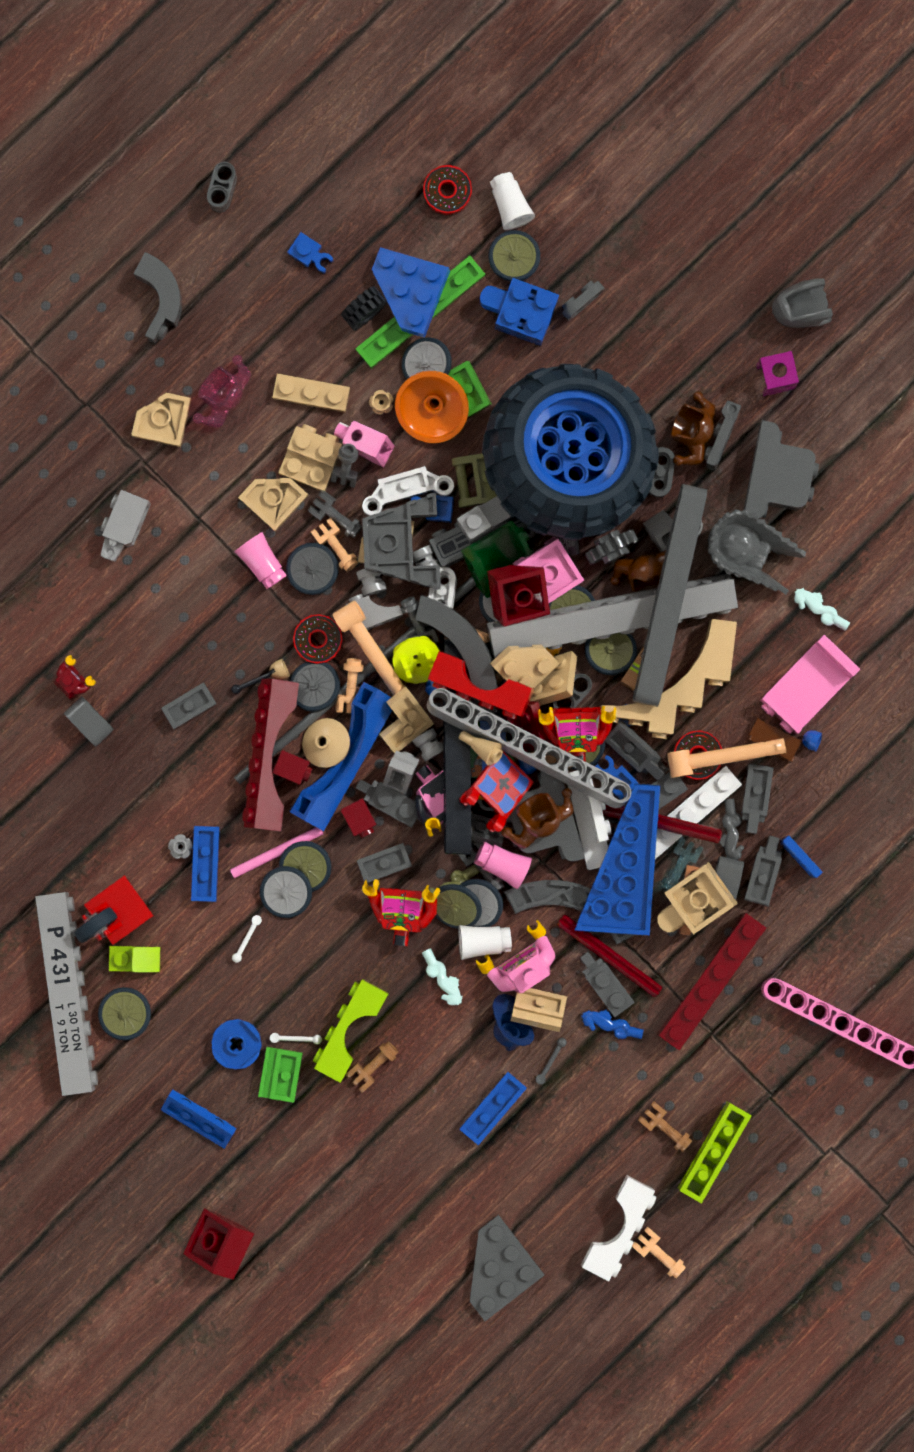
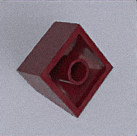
[487,565,550,627]
[183,1208,255,1280]

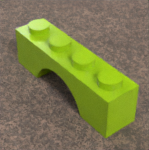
[313,979,389,1083]

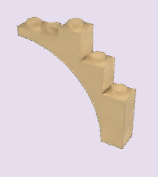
[600,619,737,739]

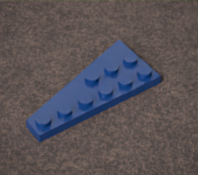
[574,784,660,935]

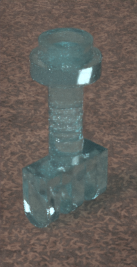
[661,837,703,891]

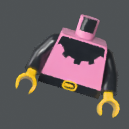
[415,765,483,837]

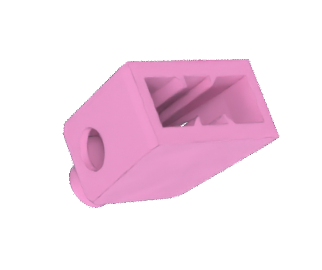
[334,421,395,468]

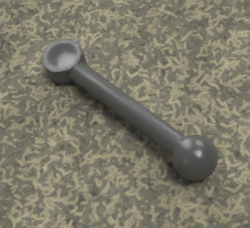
[536,1038,567,1084]

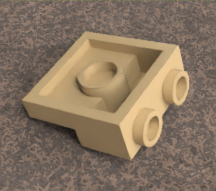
[279,424,343,491]

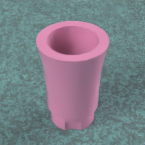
[234,532,286,589]
[474,842,532,889]

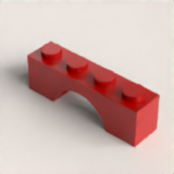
[428,651,534,719]

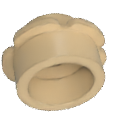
[369,390,393,415]

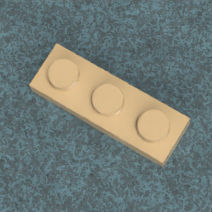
[272,374,350,413]

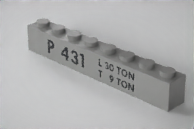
[35,892,98,1096]

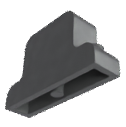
[743,420,819,519]
[506,762,585,862]

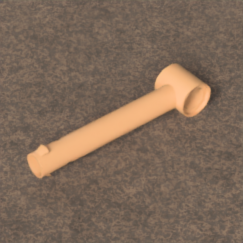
[333,600,405,696]
[667,738,786,778]

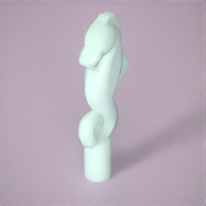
[794,588,850,631]
[422,948,463,1005]

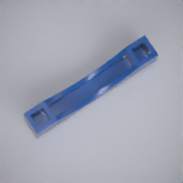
[290,682,392,831]

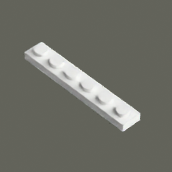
[655,766,742,859]

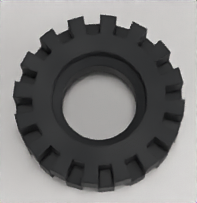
[341,286,387,331]

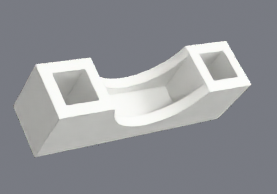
[581,1175,656,1281]

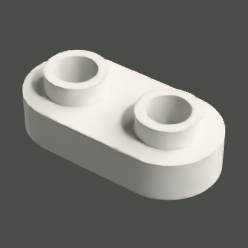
[428,567,457,609]

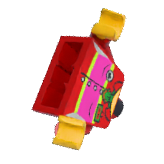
[538,706,616,762]
[362,879,440,946]

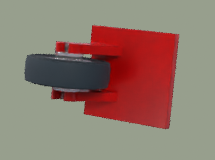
[74,875,154,945]

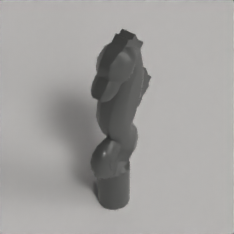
[720,799,744,860]

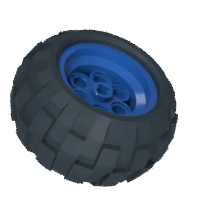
[482,364,659,540]

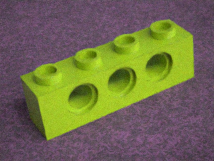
[678,1101,751,1204]

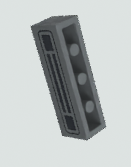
[429,516,528,567]

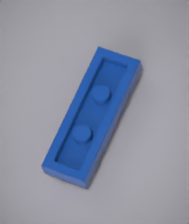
[191,826,220,902]
[459,1071,527,1146]
[161,1089,237,1149]

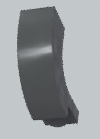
[133,252,182,344]

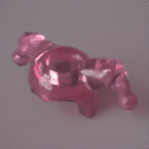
[193,355,251,428]

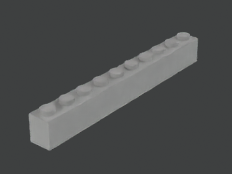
[487,573,738,658]

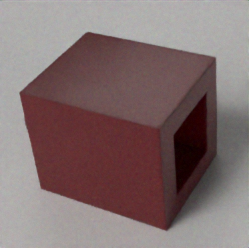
[272,750,313,785]
[341,798,377,839]

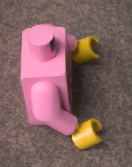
[476,920,555,994]

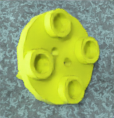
[392,636,440,684]

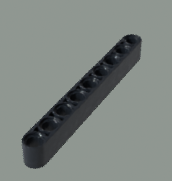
[443,637,471,855]

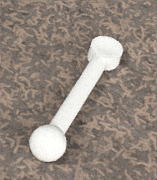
[232,915,262,963]
[270,1033,322,1045]

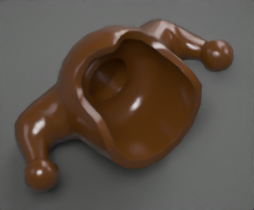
[671,391,715,466]
[610,550,666,593]
[501,788,574,849]

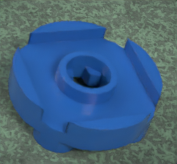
[212,1019,262,1069]

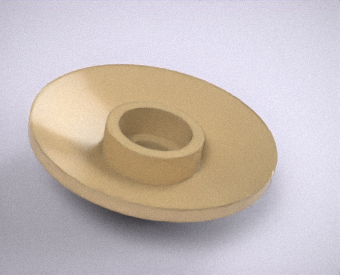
[302,718,350,768]

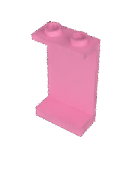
[760,635,860,735]

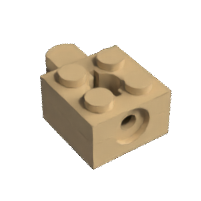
[658,862,738,935]

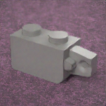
[101,490,151,562]

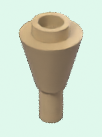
[459,731,503,766]

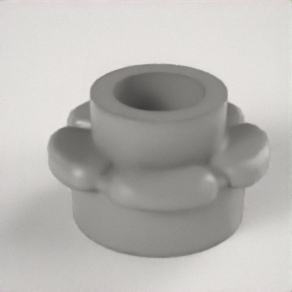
[168,834,193,859]

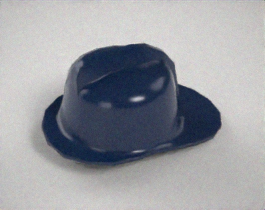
[492,994,534,1051]

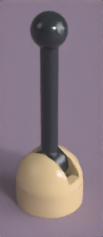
[231,659,290,694]

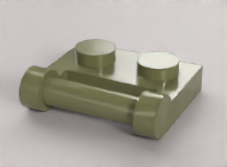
[451,454,497,508]

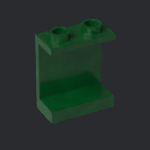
[461,520,535,598]

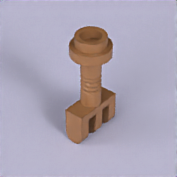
[345,1042,398,1093]
[638,1101,692,1152]

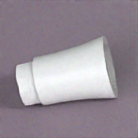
[490,172,535,230]
[458,925,512,960]

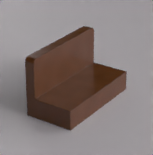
[745,718,801,763]

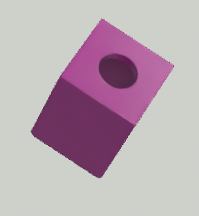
[756,351,799,396]

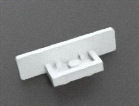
[567,770,612,870]

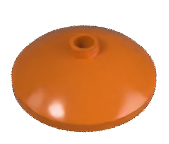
[395,371,469,443]

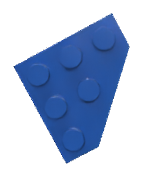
[372,247,450,338]

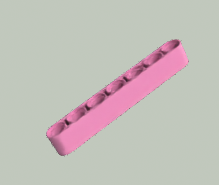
[761,978,914,1069]

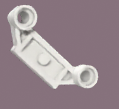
[362,466,454,516]

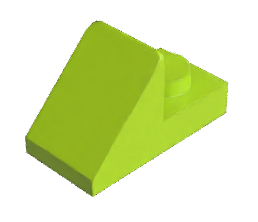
[109,946,160,972]

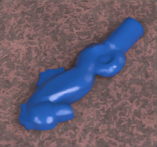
[582,1009,644,1039]

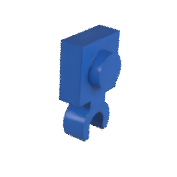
[287,232,333,273]
[411,495,454,523]
[595,755,638,800]

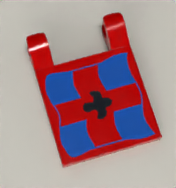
[460,750,534,832]

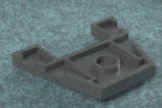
[362,493,441,590]

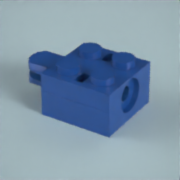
[480,278,559,346]

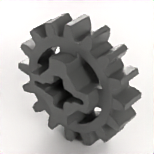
[585,529,638,565]

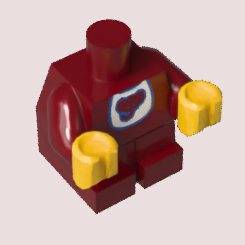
[53,655,96,700]

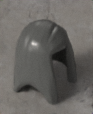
[772,278,833,328]

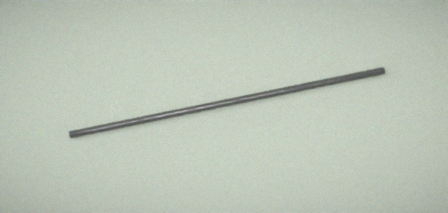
[234,529,538,784]

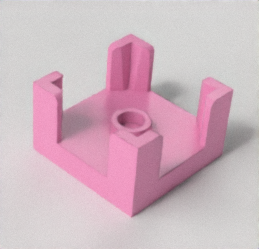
[512,536,584,603]

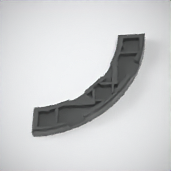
[415,595,498,715]
[504,880,635,944]

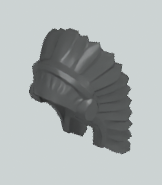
[708,509,806,595]

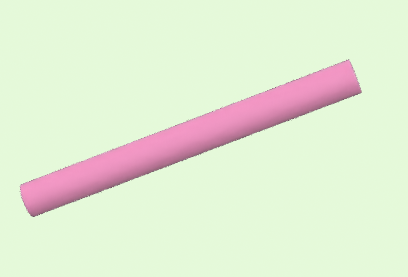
[230,827,323,878]

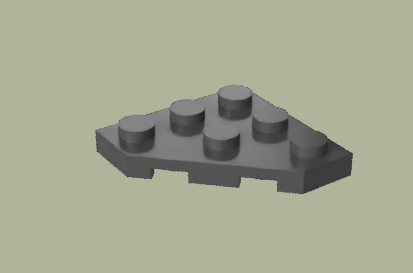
[470,1214,544,1321]

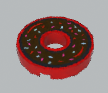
[423,165,472,215]
[293,614,343,664]
[673,730,722,780]

